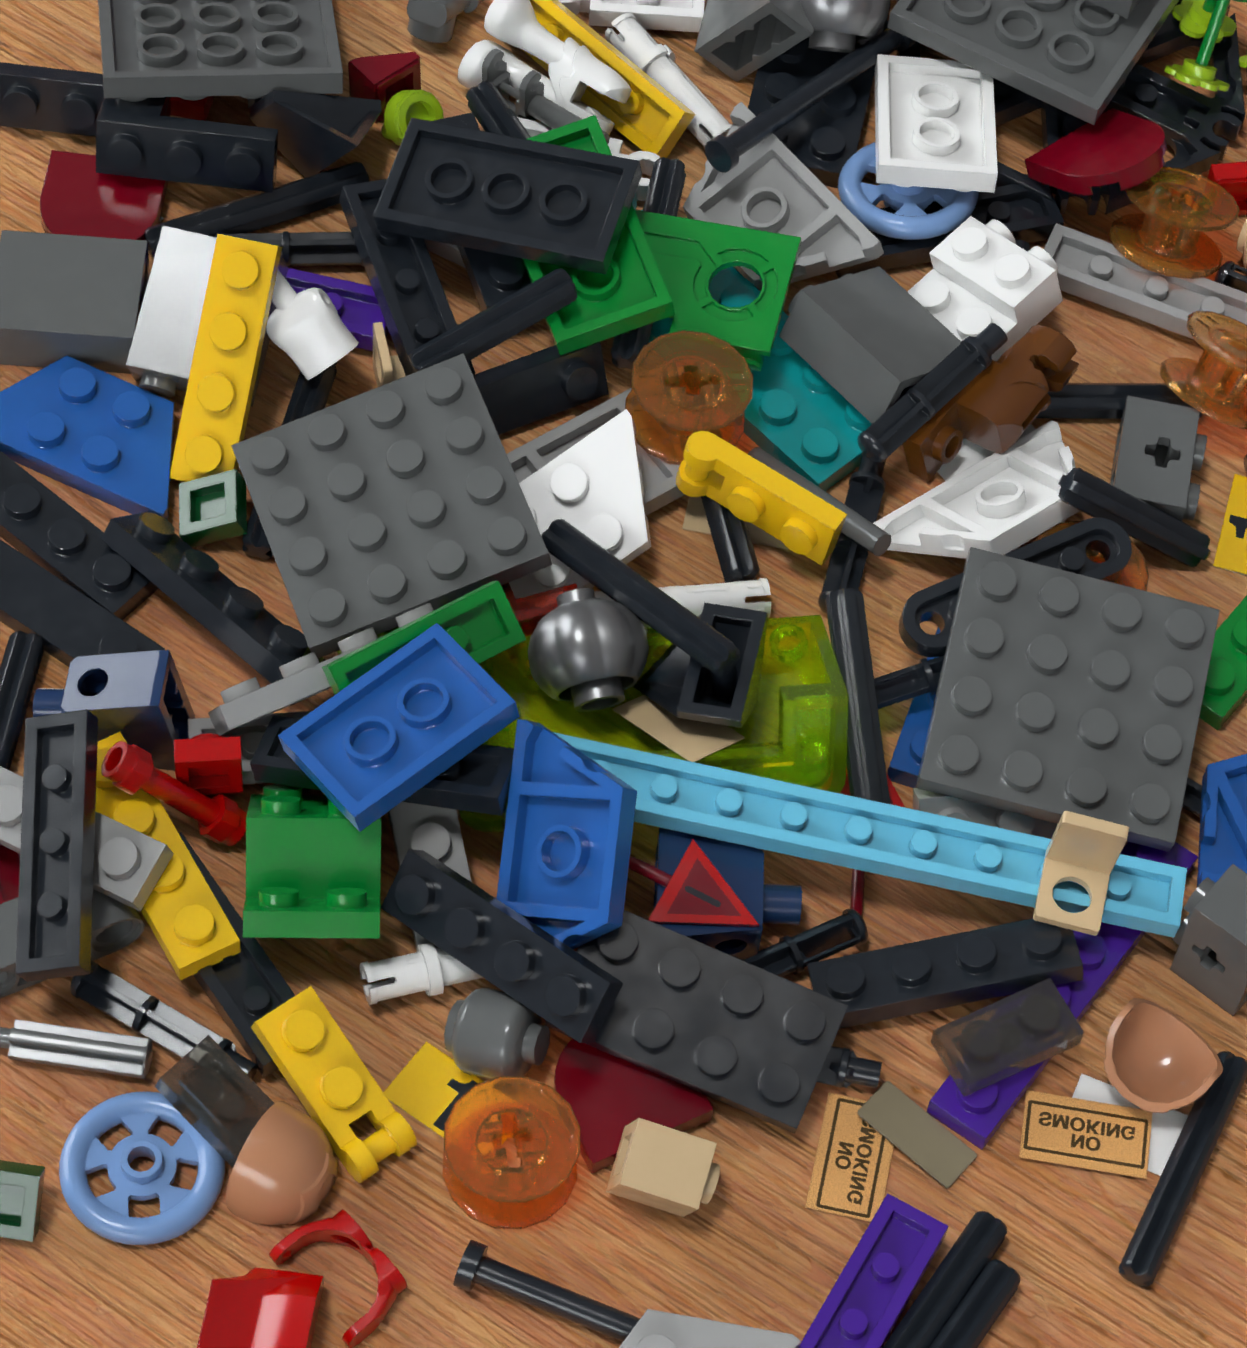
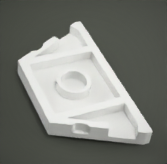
[501,409,651,616]
[873,420,1080,559]

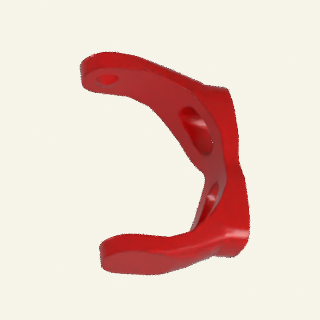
[269,1209,408,1348]

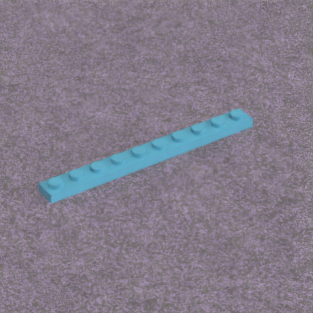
[553,732,1187,938]

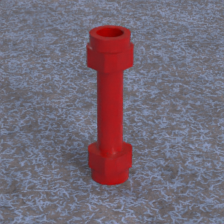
[101,741,247,846]

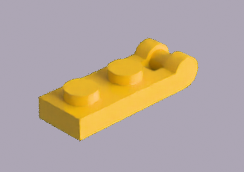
[675,431,847,566]
[251,986,417,1183]

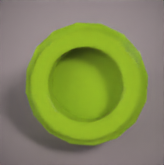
[381,90,444,146]

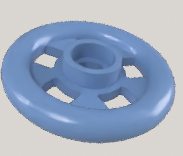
[838,142,979,240]
[59,1091,225,1245]

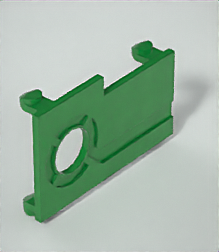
[635,210,802,372]

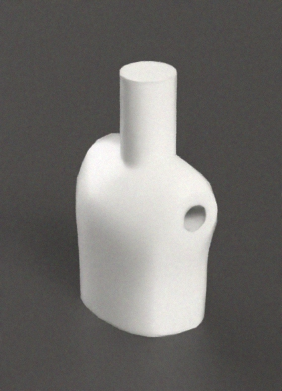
[266,269,359,380]

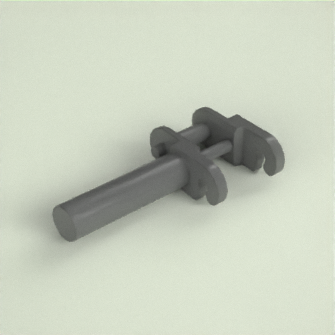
[482,48,610,144]

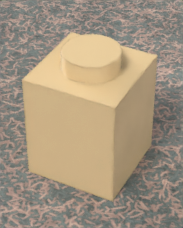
[606,1118,720,1217]

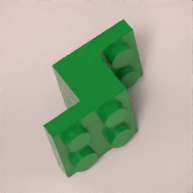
[243,784,381,939]

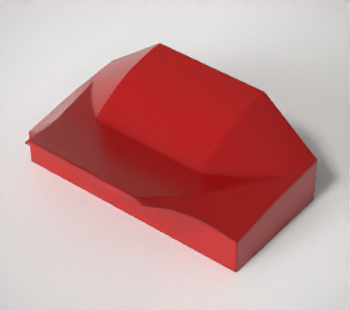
[197,1267,324,1348]

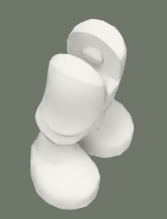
[457,0,632,134]

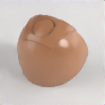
[1103,998,1223,1113]
[226,1101,338,1225]

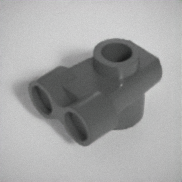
[407,0,484,43]

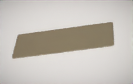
[857,1081,977,1188]

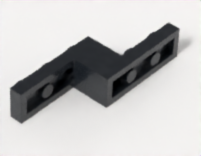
[0,62,278,193]

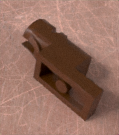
[902,325,1079,481]

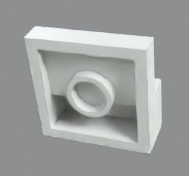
[907,216,1063,361]

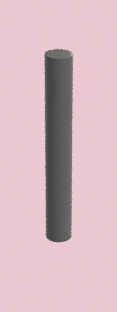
[748,447,891,556]

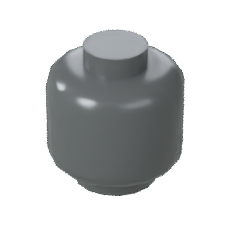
[444,988,550,1083]

